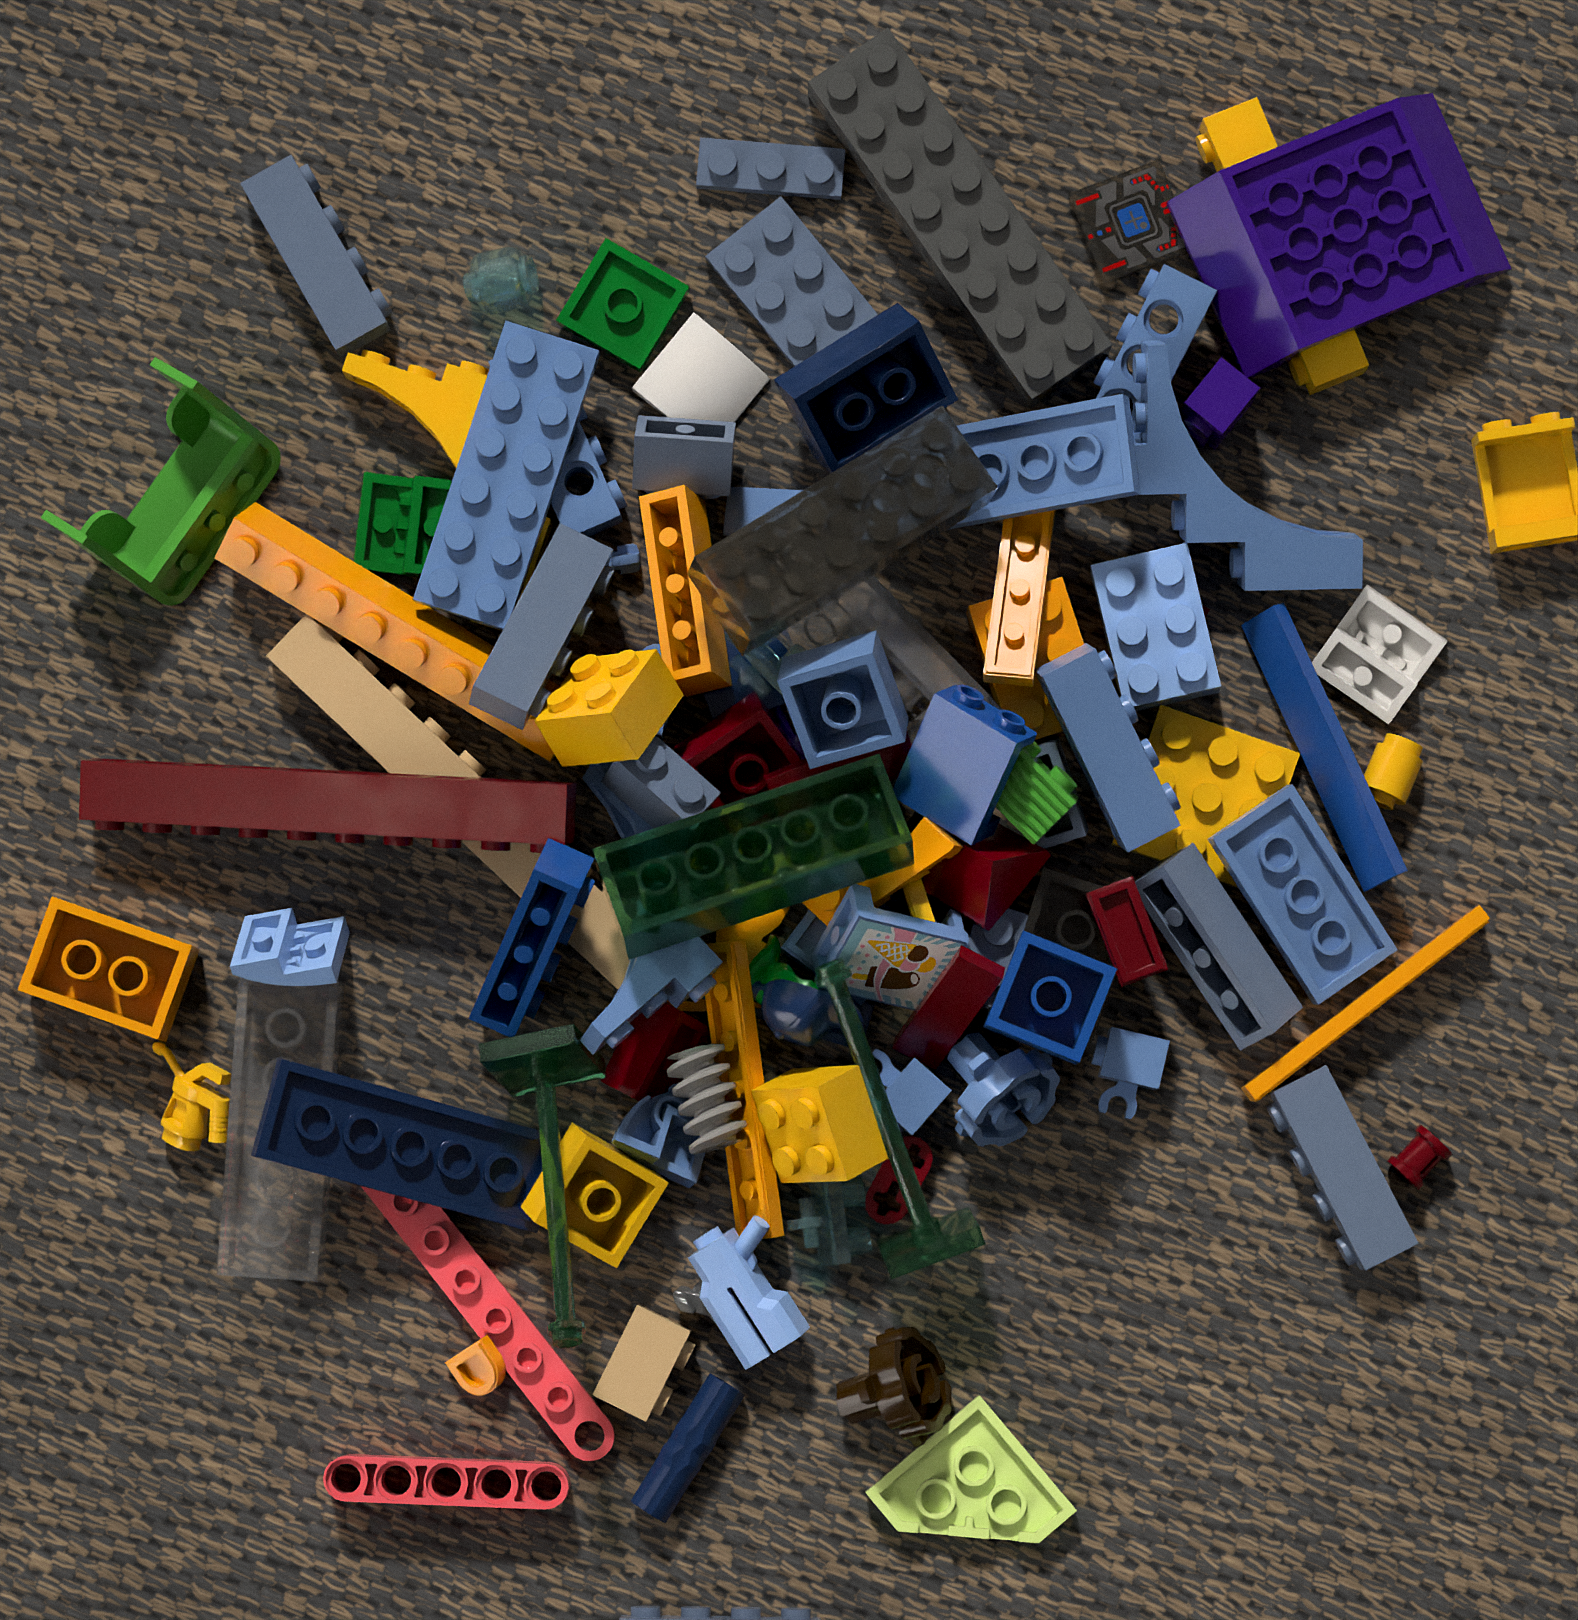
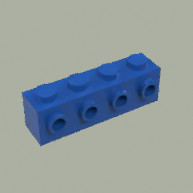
[468,838,595,1039]

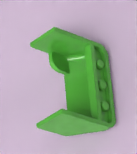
[41,357,281,606]

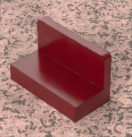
[601,1003,710,1101]

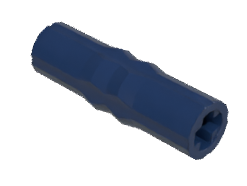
[631,1373,745,1523]

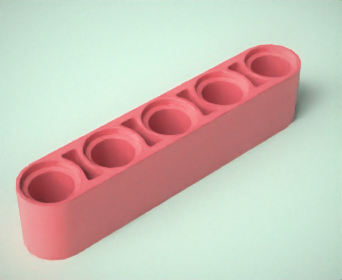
[323,1454,571,1510]

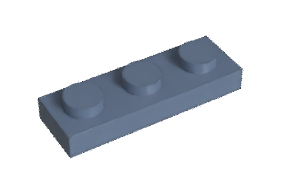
[696,137,845,200]

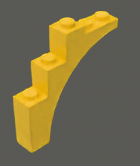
[342,350,553,631]

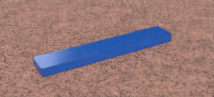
[1241,603,1408,892]

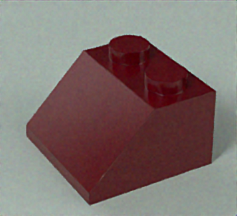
[674,690,803,841]

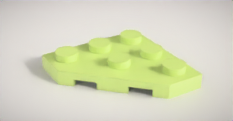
[865,1395,1077,1543]

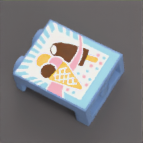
[811,883,969,1010]

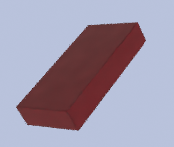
[1085,876,1168,988]

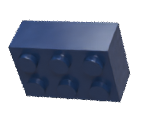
[774,303,958,477]

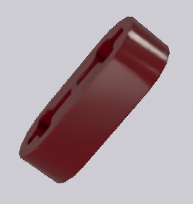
[865,1136,933,1225]

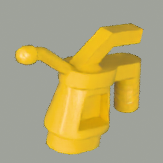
[152,1042,232,1151]

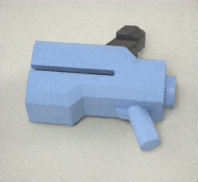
[673,1215,810,1370]

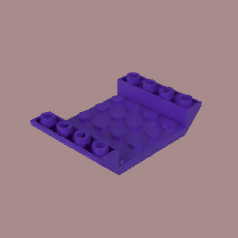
[1166,93,1512,379]

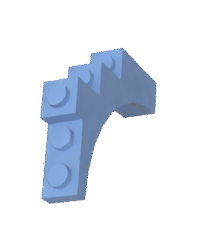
[1132,340,1363,591]
[580,762,723,1055]

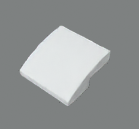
[632,312,770,422]
[1312,585,1447,724]

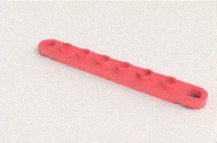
[361,1186,615,1461]

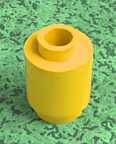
[1364,733,1423,810]

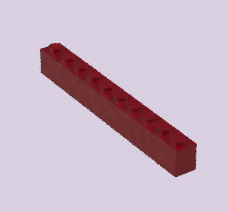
[79,758,577,853]

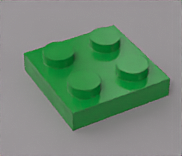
[556,238,690,373]

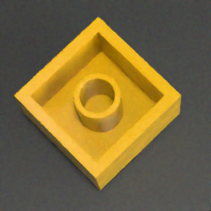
[534,649,684,767]
[751,1065,888,1183]
[521,1122,668,1268]

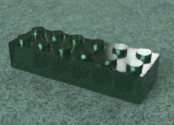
[592,754,914,960]

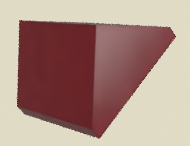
[922,824,1051,931]

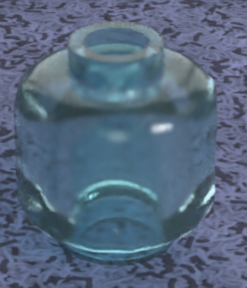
[463,246,539,315]

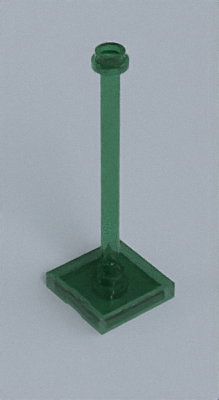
[814,958,986,1280]
[479,1024,607,1348]

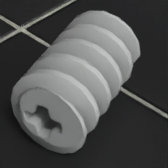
[667,1044,747,1155]

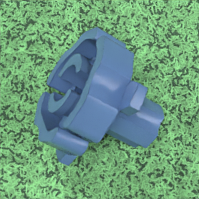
[947,1032,1060,1147]

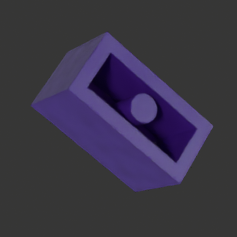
[1180,357,1260,450]

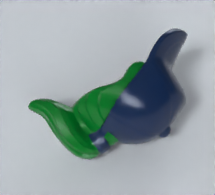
[749,935,865,1046]

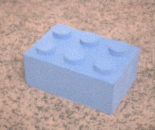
[1090,543,1221,711]

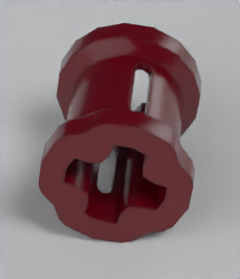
[1386,1124,1453,1190]

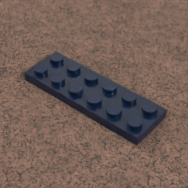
[251,1058,563,1233]

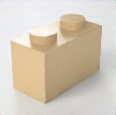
[593,1304,696,1422]

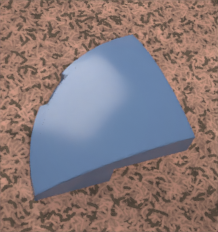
[611,1083,705,1188]

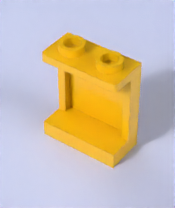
[1471,412,1578,554]

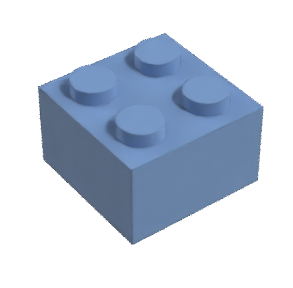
[777,630,909,769]

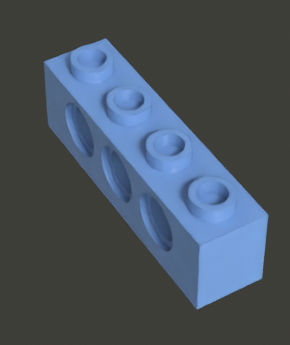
[1093,264,1218,439]
[488,359,627,537]

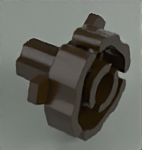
[835,1327,952,1447]

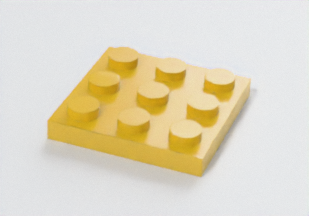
[1112,705,1300,889]

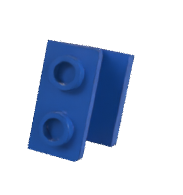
[890,685,1037,845]

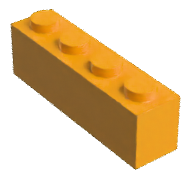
[639,485,732,697]

